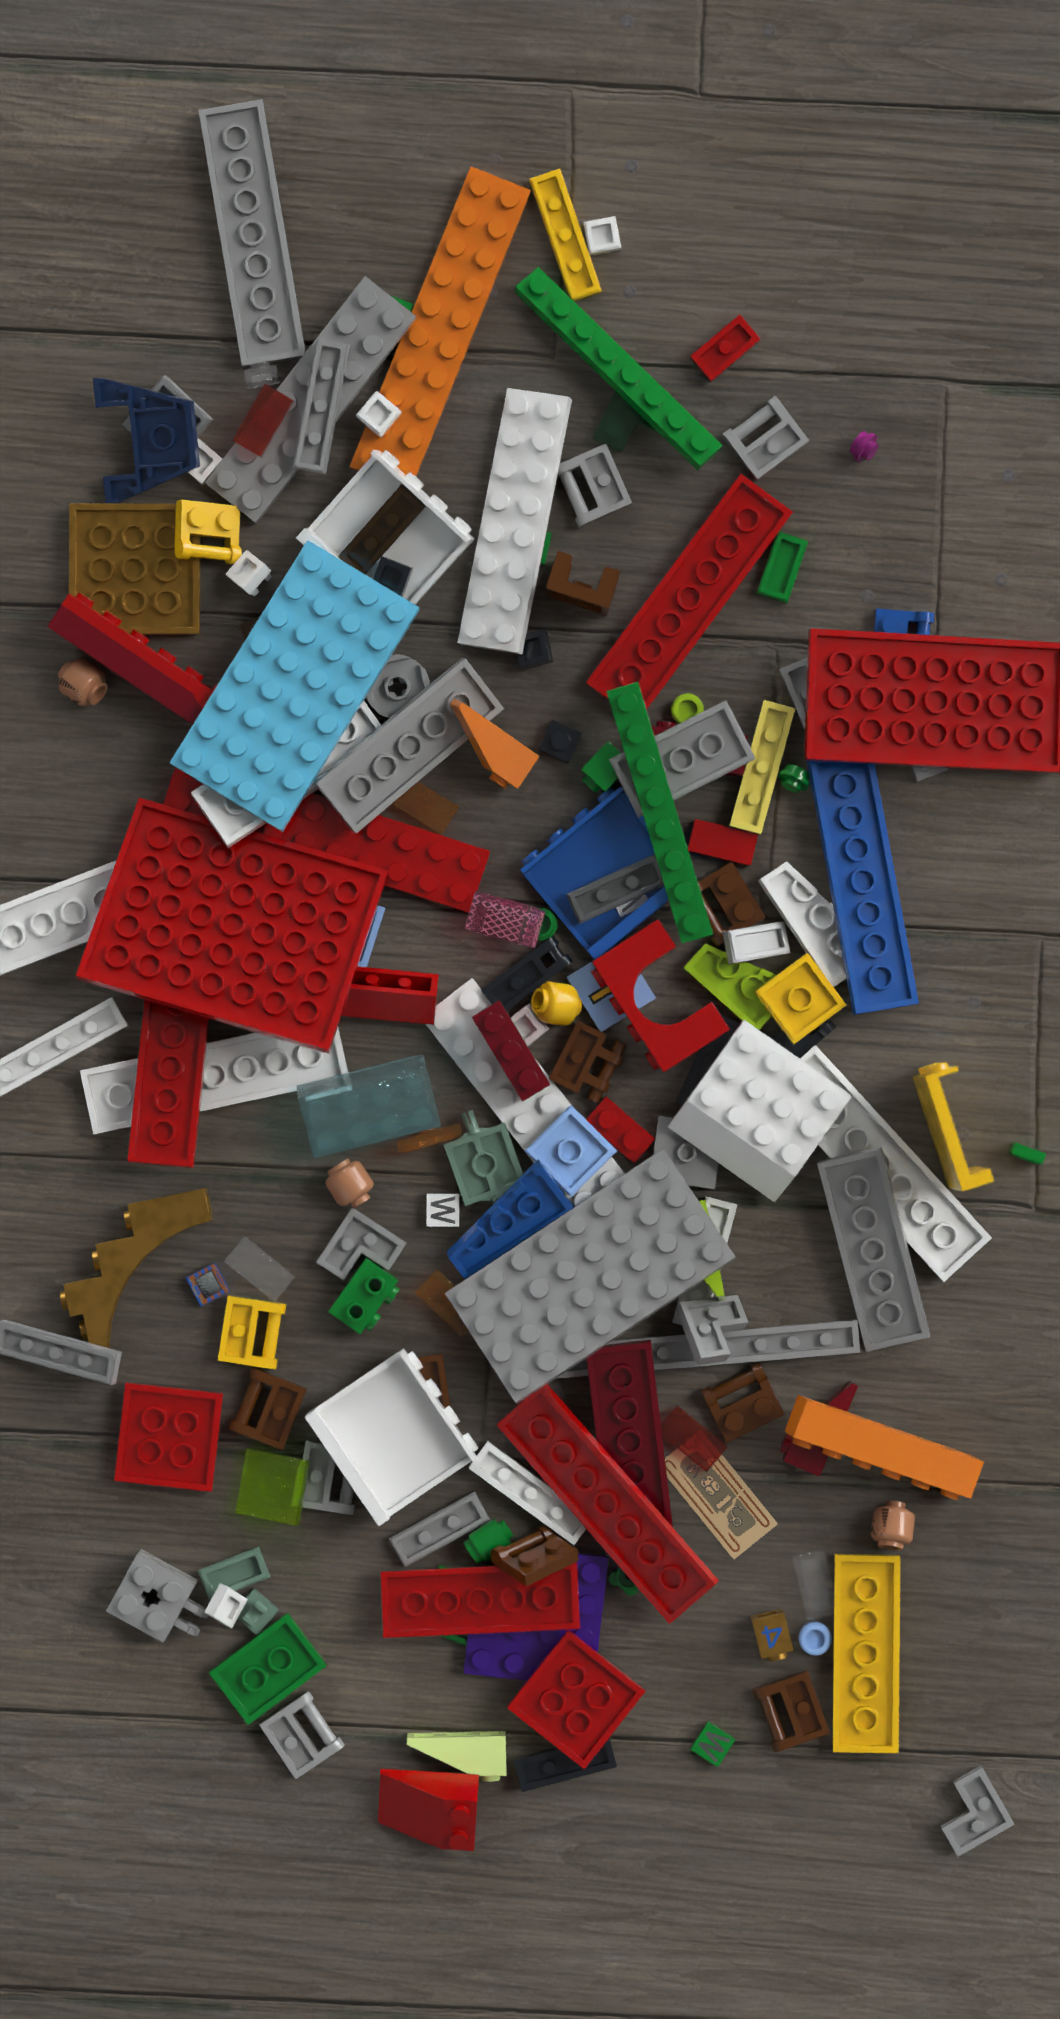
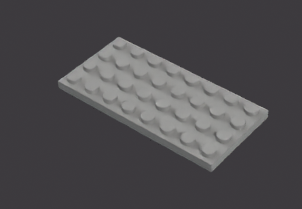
[445,1148,737,1404]

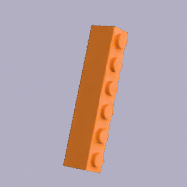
[784,1395,984,1500]

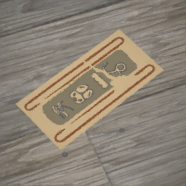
[665,1429,778,1559]

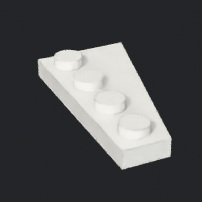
[758,862,846,987]

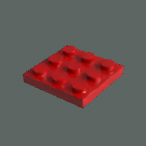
[114,1382,224,1492]
[507,1629,646,1769]

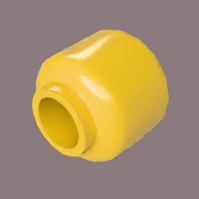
[531,981,582,1026]

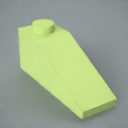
[407,1731,507,1782]

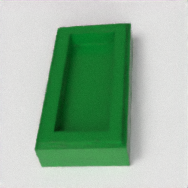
[756,531,808,604]

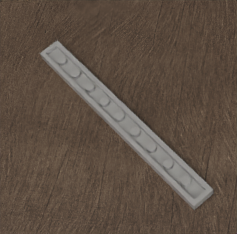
[556,1319,860,1379]

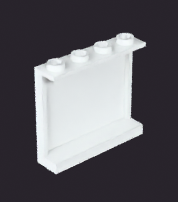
[296,450,474,605]
[305,1348,479,1526]

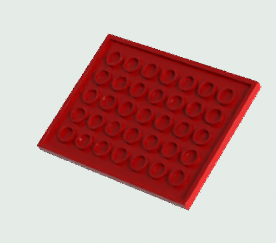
[76,798,388,1054]

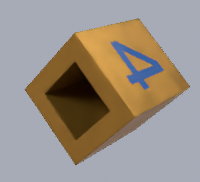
[751,1608,793,1662]

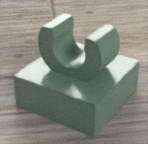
[237,1588,279,1635]

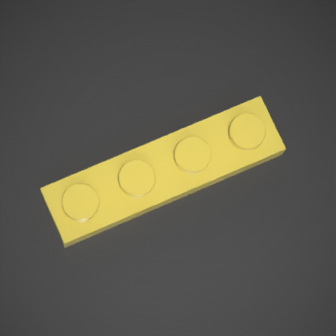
[729,700,795,835]

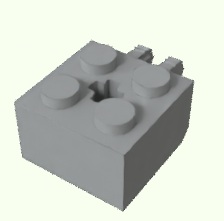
[106,1549,209,1643]

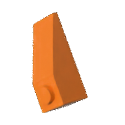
[450,699,540,789]

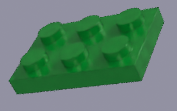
[209,1612,327,1725]

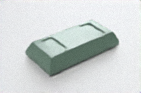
[198,1547,271,1601]

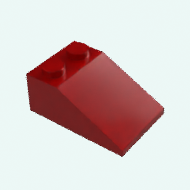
[378,1769,479,1851]

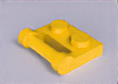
[174,500,242,565]
[218,1295,286,1369]

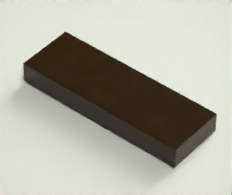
[338,484,426,575]

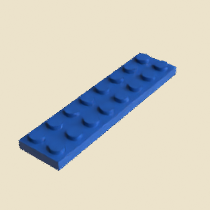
[807,761,919,1015]

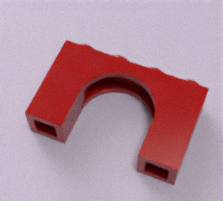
[591,919,730,1073]

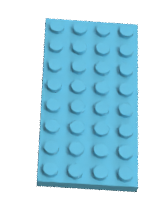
[170,540,420,832]

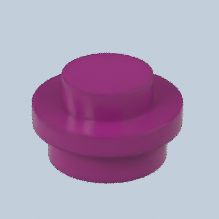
[849,431,879,463]

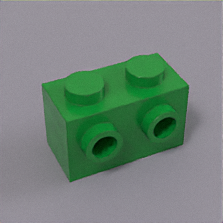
[328,1257,400,1334]

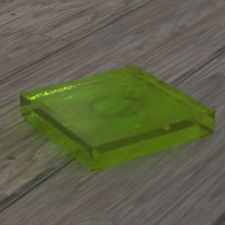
[235,1448,310,1526]

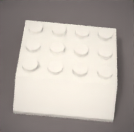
[667,1020,852,1202]

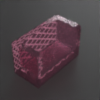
[465,891,546,949]

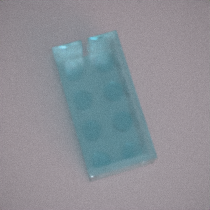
[297,1054,441,1158]

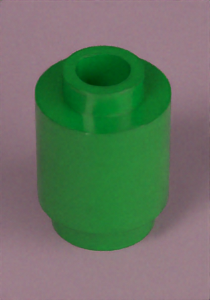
[463,1518,514,1564]

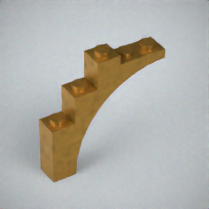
[60,1188,213,1348]

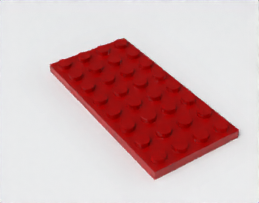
[804,628,1060,774]

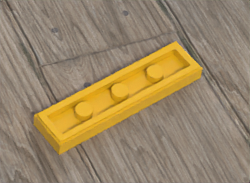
[529,168,602,302]

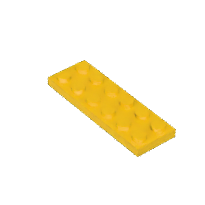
[832,1554,901,1753]

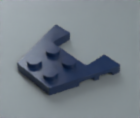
[93,377,200,503]

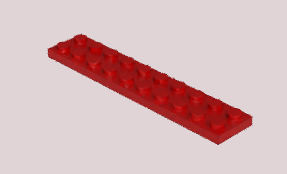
[163,767,490,913]

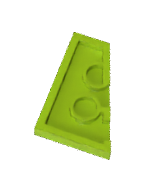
[683,944,777,1030]

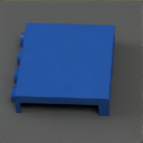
[520,787,669,960]

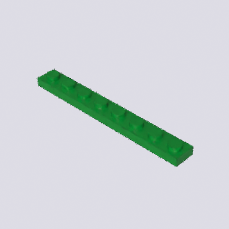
[514,267,722,471]
[606,682,713,944]

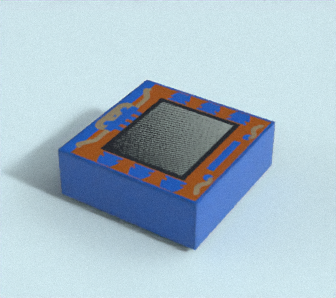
[186,1262,231,1306]

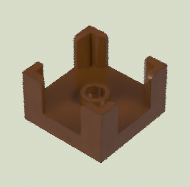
[545,551,621,616]

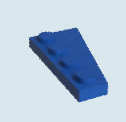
[447,1159,574,1280]

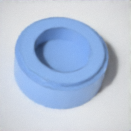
[798,1621,832,1655]

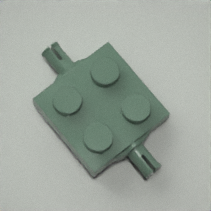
[443,1110,523,1206]

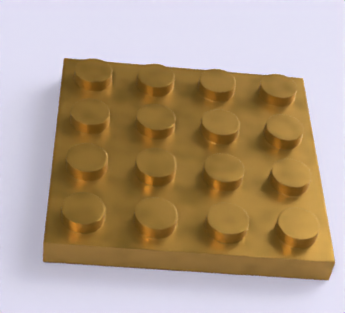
[69,503,201,635]

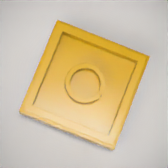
[754,953,846,1045]

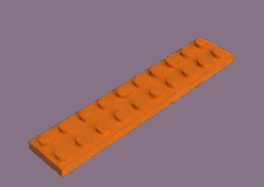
[349,166,531,477]

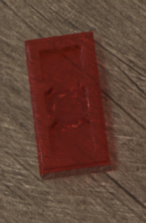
[232,384,294,458]
[661,1405,727,1472]

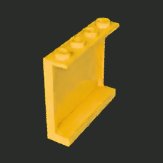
[912,1062,994,1192]

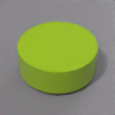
[671,694,704,724]

